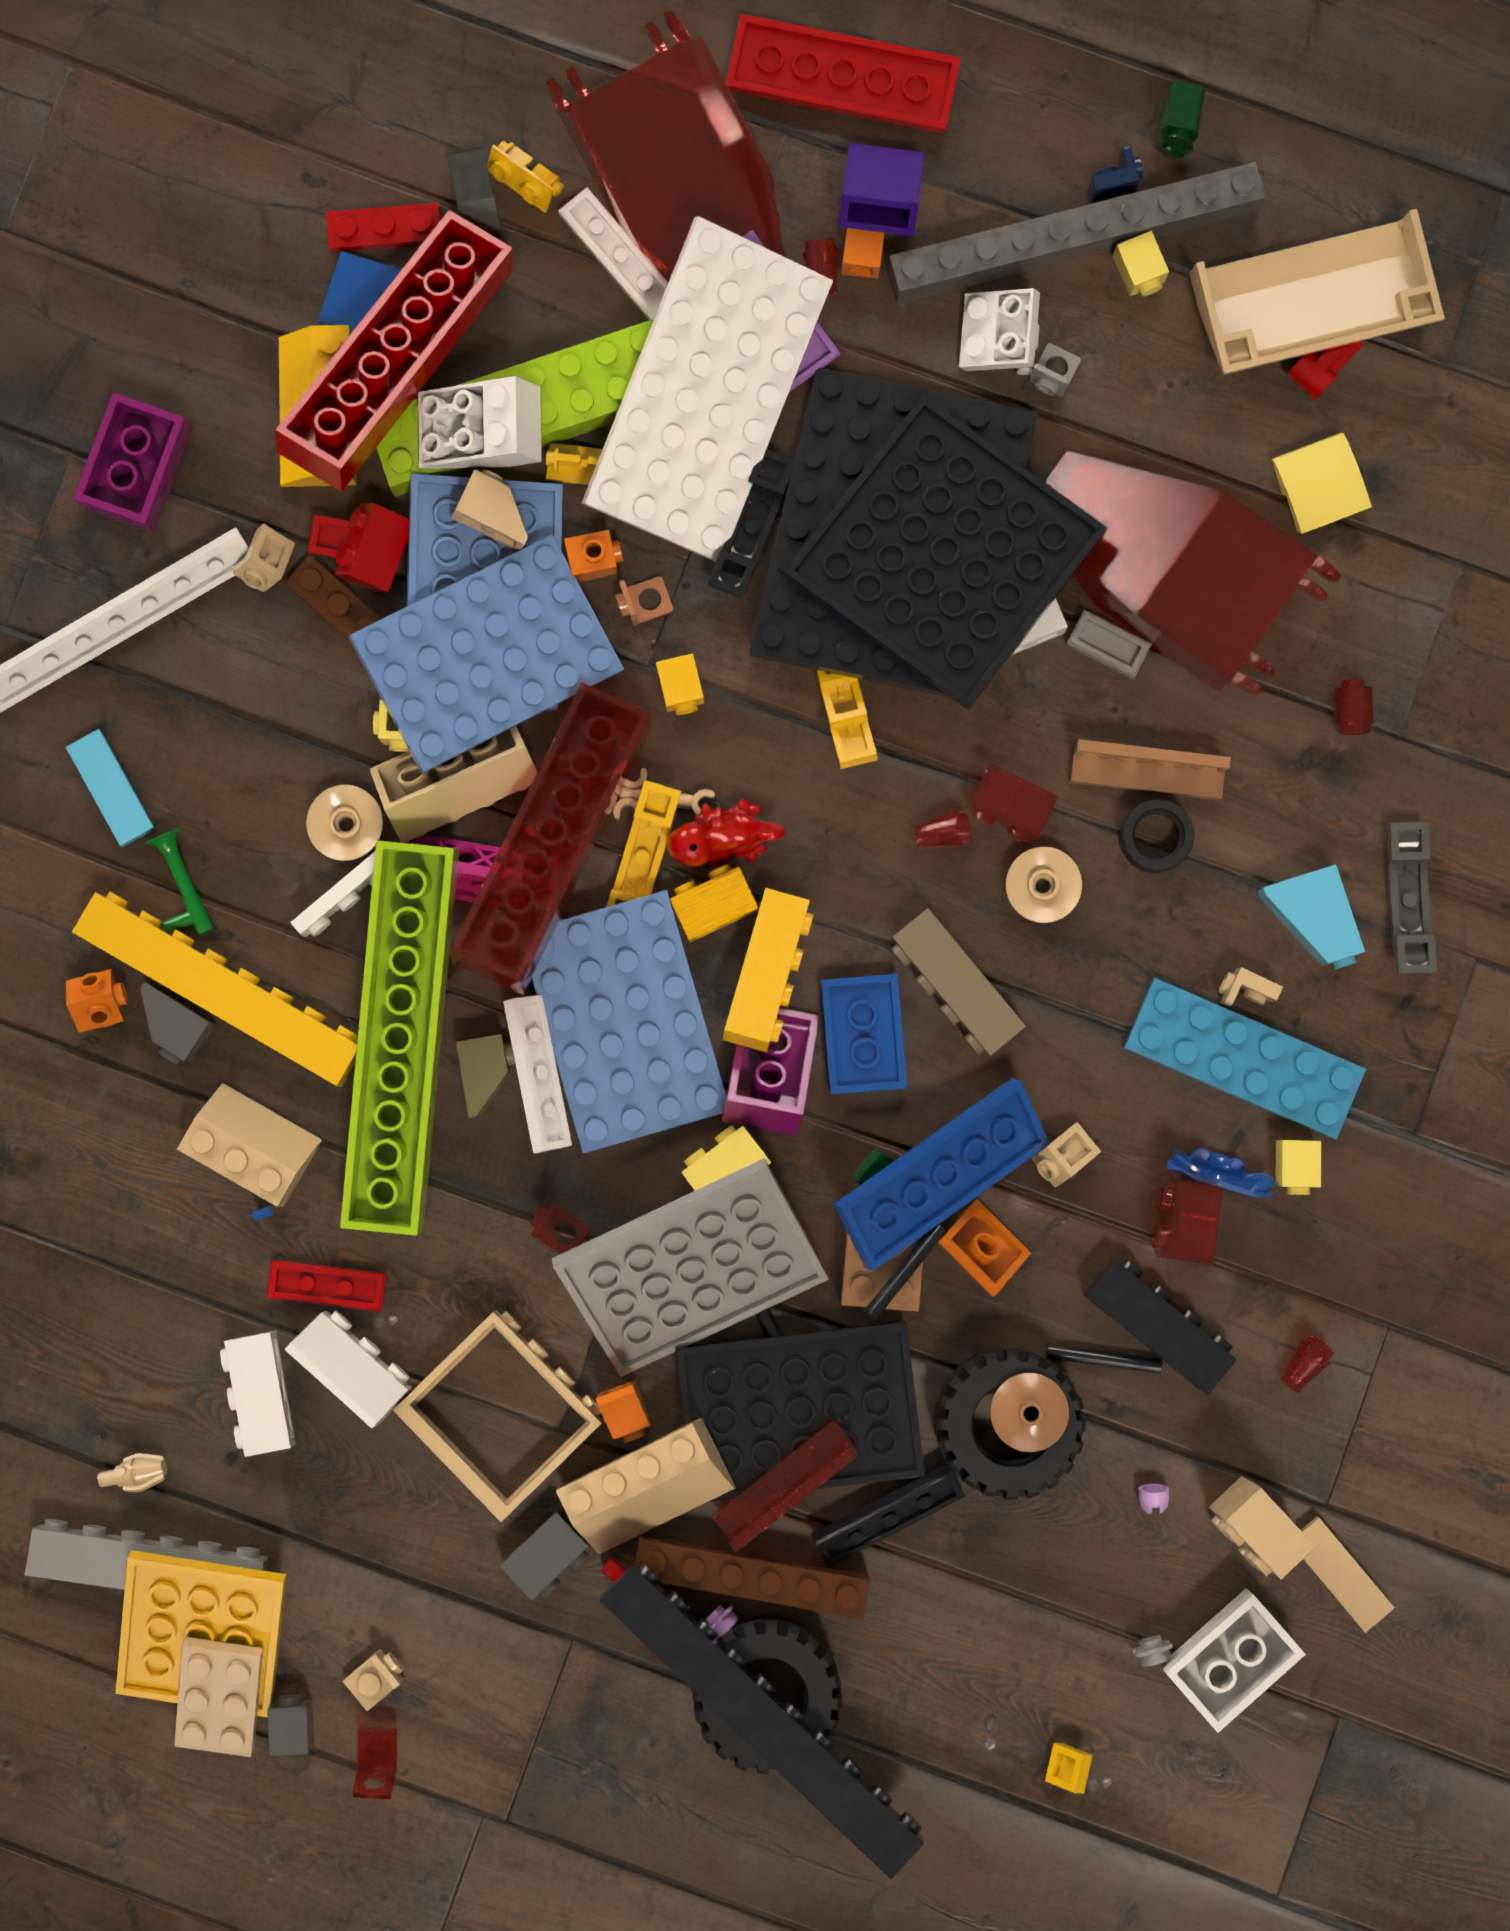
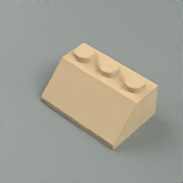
[177,1083,322,1207]

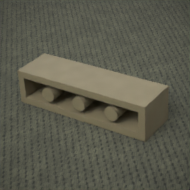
[890,908,1026,1057]

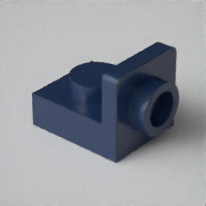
[1088,146,1143,203]

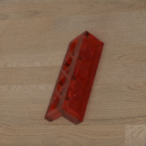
[712,1419,859,1553]

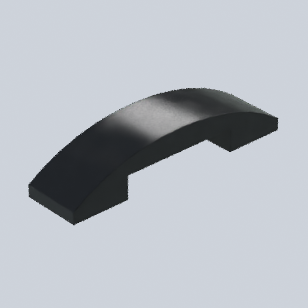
[707,449,794,599]

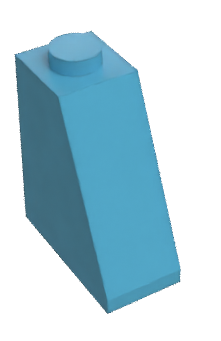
[1257,864,1365,970]

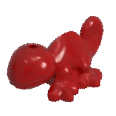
[667,798,786,869]

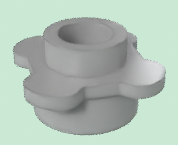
[1132,1635,1173,1667]

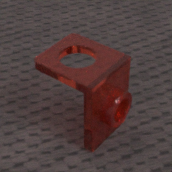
[530,1203,590,1254]
[353,1726,398,1800]

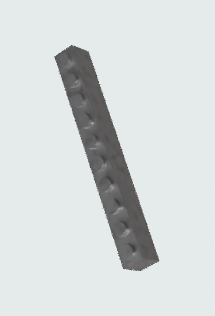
[888,162,1266,305]

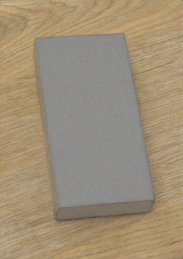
[1066,610,1151,679]

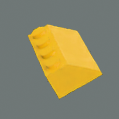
[279,325,357,487]

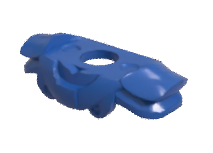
[1166,1148,1277,1199]

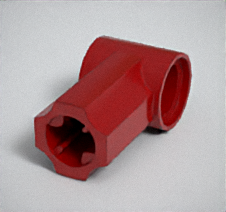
[1287,341,1364,400]

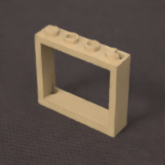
[393,1310,603,1522]

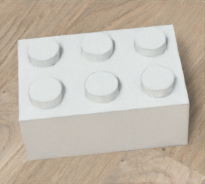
[1159,1588,1306,1733]

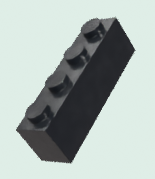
[1083,1259,1237,1395]

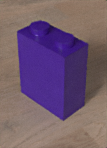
[838,143,924,236]

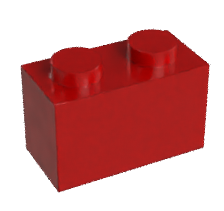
[334,503,409,592]

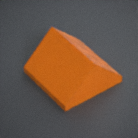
[938,1199,1031,1297]

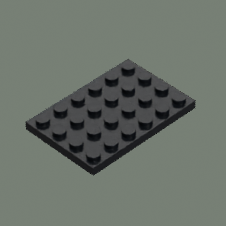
[676,1321,925,1502]

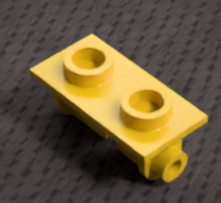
[487,141,564,213]
[546,443,603,485]

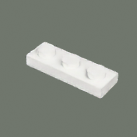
[290,852,375,937]

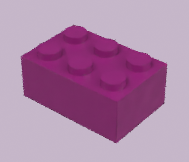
[73,392,193,534]

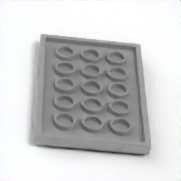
[552,1158,829,1377]

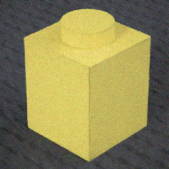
[1112,231,1169,297]
[1276,1140,1321,1195]

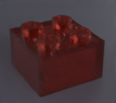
[1151,1181,1224,1265]

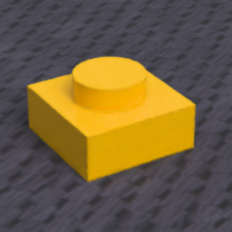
[1045,1743,1093,1794]

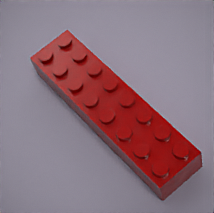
[275,210,513,492]

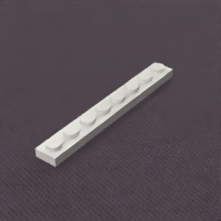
[0,527,249,713]

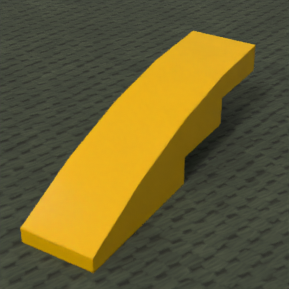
[815,670,877,769]

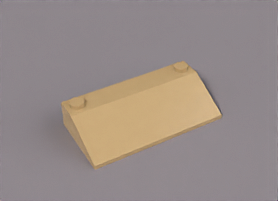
[1189,209,1445,375]

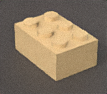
[1208,1476,1316,1580]

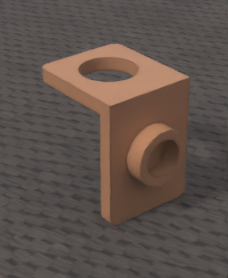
[615,576,673,626]

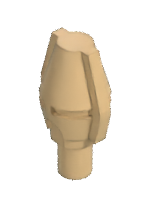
[97,1453,167,1492]

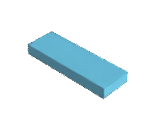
[66,729,156,847]

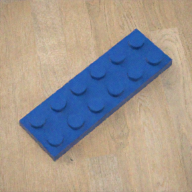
[834,1078,1050,1271]

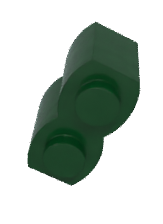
[1155,81,1205,159]

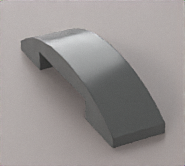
[1387,822,1437,975]

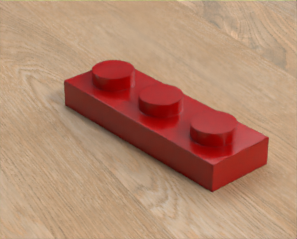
[326,203,441,253]

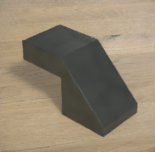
[446,146,502,235]

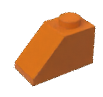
[596,1380,651,1443]

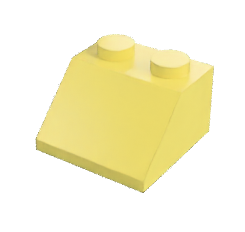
[682,1124,771,1191]

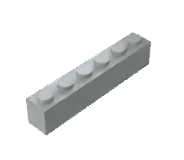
[25,1519,269,1590]

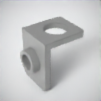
[1029,343,1081,398]

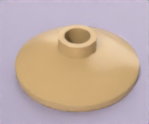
[306,785,383,861]
[1006,847,1082,923]

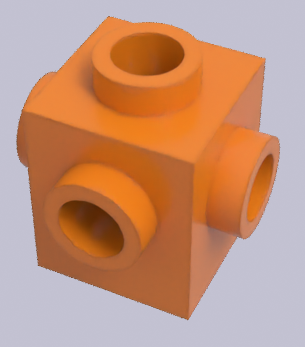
[66,969,128,1033]

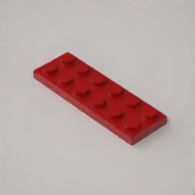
[725,14,961,134]

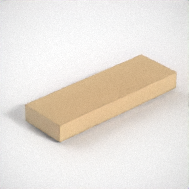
[1301,1516,1394,1633]

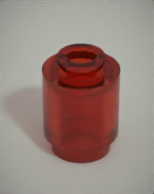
[1334,679,1374,736]

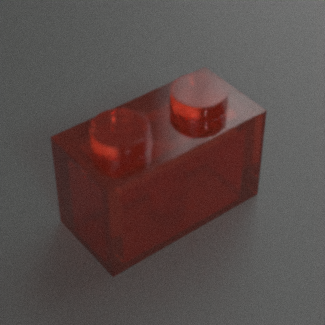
[968,763,1059,843]

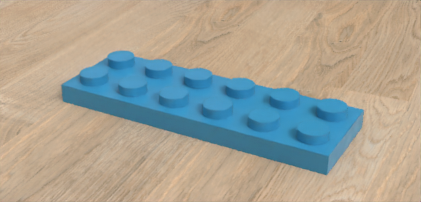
[1123,978,1366,1139]

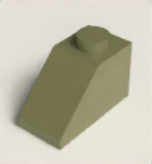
[456,1034,515,1119]

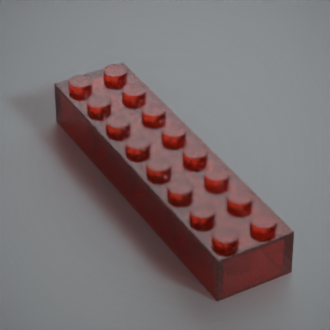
[450,683,652,995]

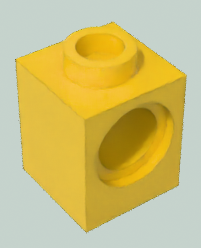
[656,653,704,715]

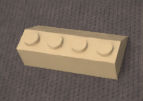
[369,726,541,843]
[556,1417,736,1554]

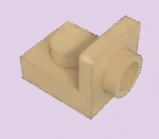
[233,524,295,592]
[1218,967,1283,1006]
[1032,1122,1101,1187]
[342,1649,405,1711]

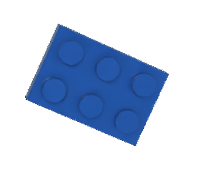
[821,974,907,1095]

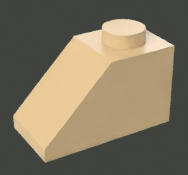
[451,469,528,551]

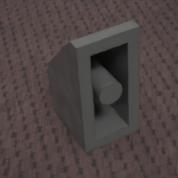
[140,982,216,1065]

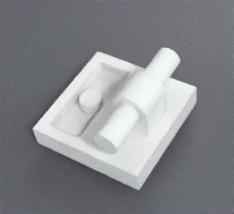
[959,288,1040,375]

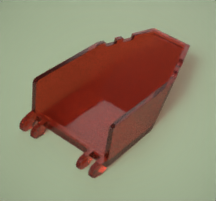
[546,11,786,279]
[1045,451,1341,696]

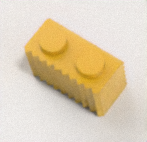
[670,864,759,943]

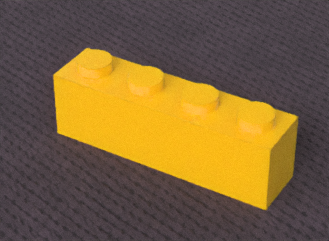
[722,888,814,1052]

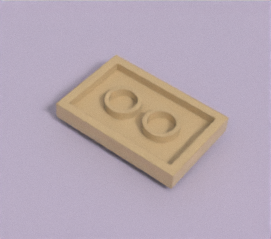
[174,1637,263,1757]

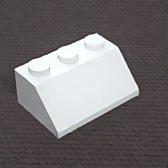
[284,1311,412,1428]

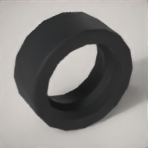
[1119,799,1195,874]

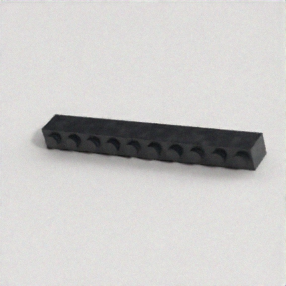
[599,1561,924,1879]

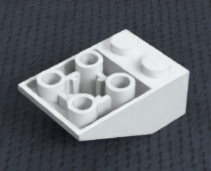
[418,376,541,469]

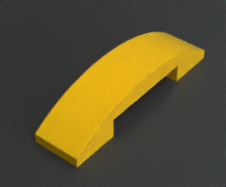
[607,780,682,907]

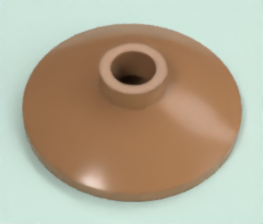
[990,1373,1069,1452]

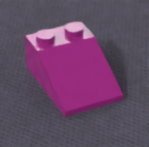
[722,1008,819,1136]

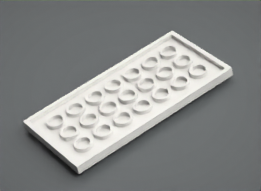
[581,216,833,562]

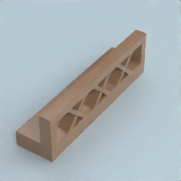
[1069,739,1231,801]

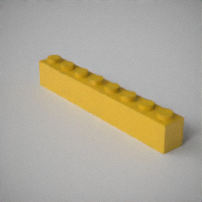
[72,891,358,1087]

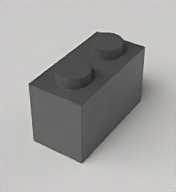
[500,1508,589,1601]

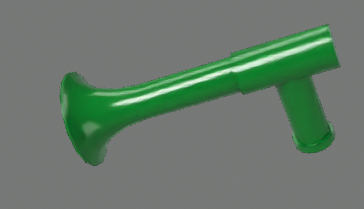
[145,828,213,935]

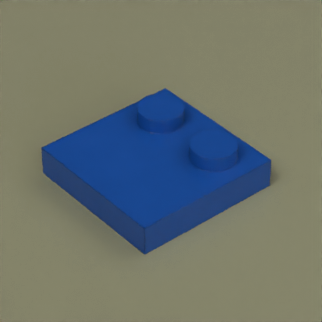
[318,251,401,332]

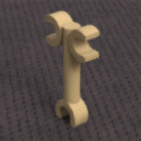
[613,765,715,820]

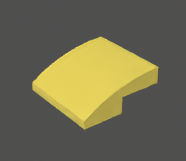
[1271,432,1372,534]

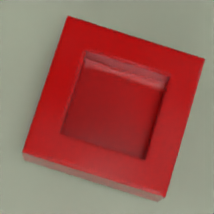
[308,515,351,558]

